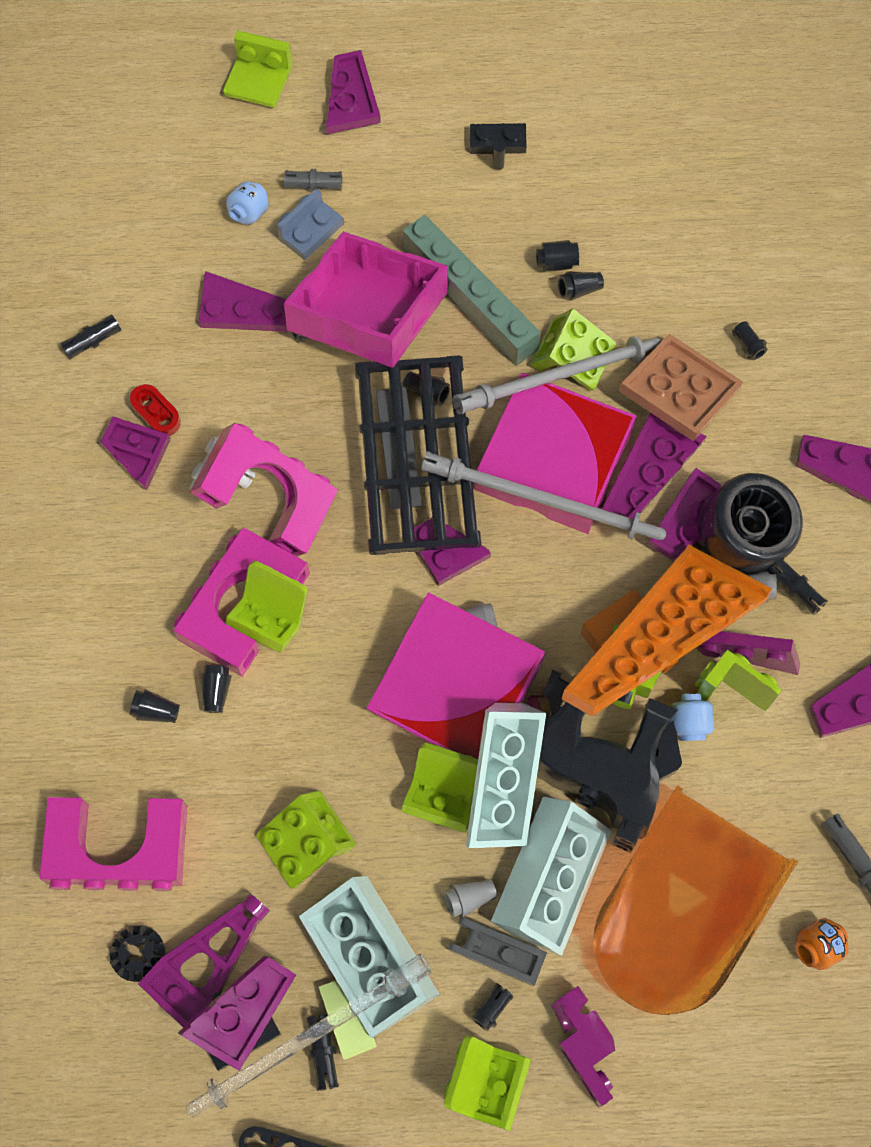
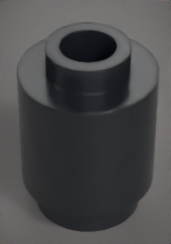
[536,240,579,272]

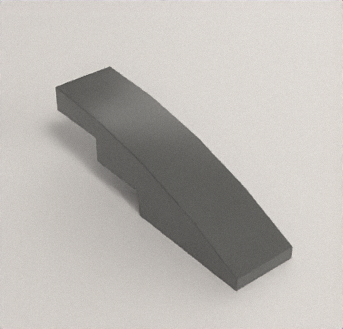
[376,387,422,510]

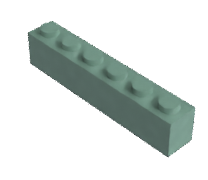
[402,215,540,366]

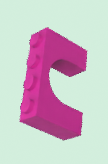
[189,423,338,556]
[173,527,310,677]
[39,797,188,891]

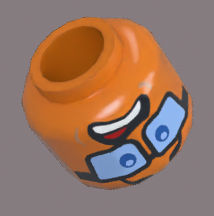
[795,918,849,970]

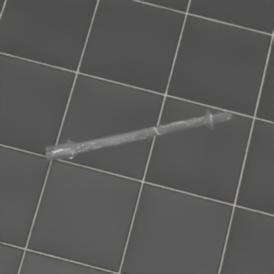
[186,953,432,1117]

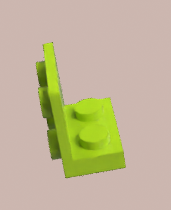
[223,30,293,108]
[530,309,616,391]
[257,791,357,889]

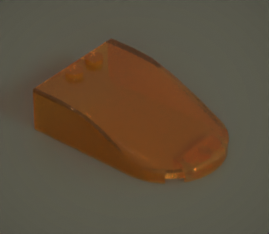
[594,785,798,1015]

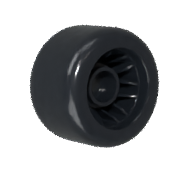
[697,473,803,575]

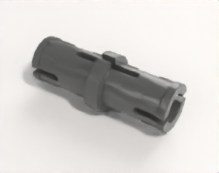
[284,169,343,192]

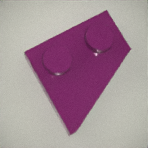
[101,416,171,490]
[414,518,491,586]

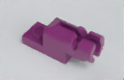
[551,986,615,1108]

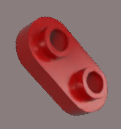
[130,384,181,436]

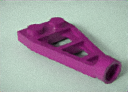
[138,893,270,1027]

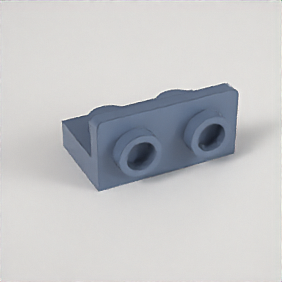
[277,189,344,260]

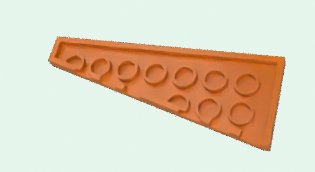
[562,545,772,716]

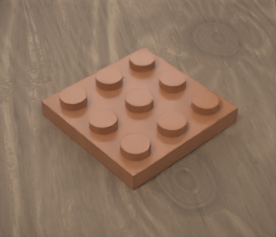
[618,334,743,441]

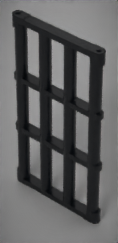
[355,355,482,555]

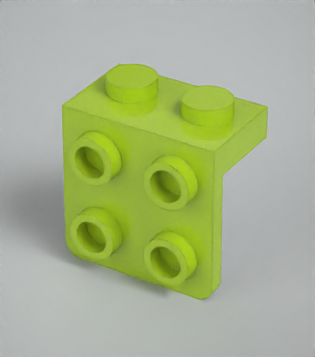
[226,561,308,653]
[695,650,782,711]
[402,743,478,833]
[444,1035,531,1131]

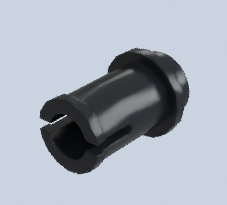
[732,321,768,360]
[471,983,513,1031]

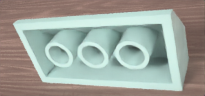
[466,703,546,848]
[491,797,612,956]
[299,876,440,1038]

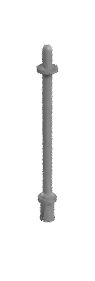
[453,336,661,414]
[421,451,666,540]

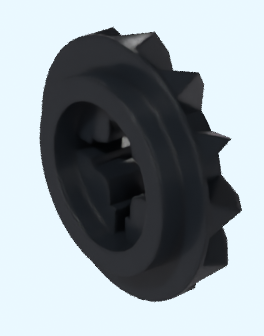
[109,925,165,982]

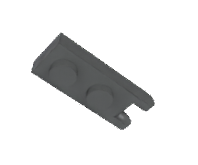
[447,917,547,987]

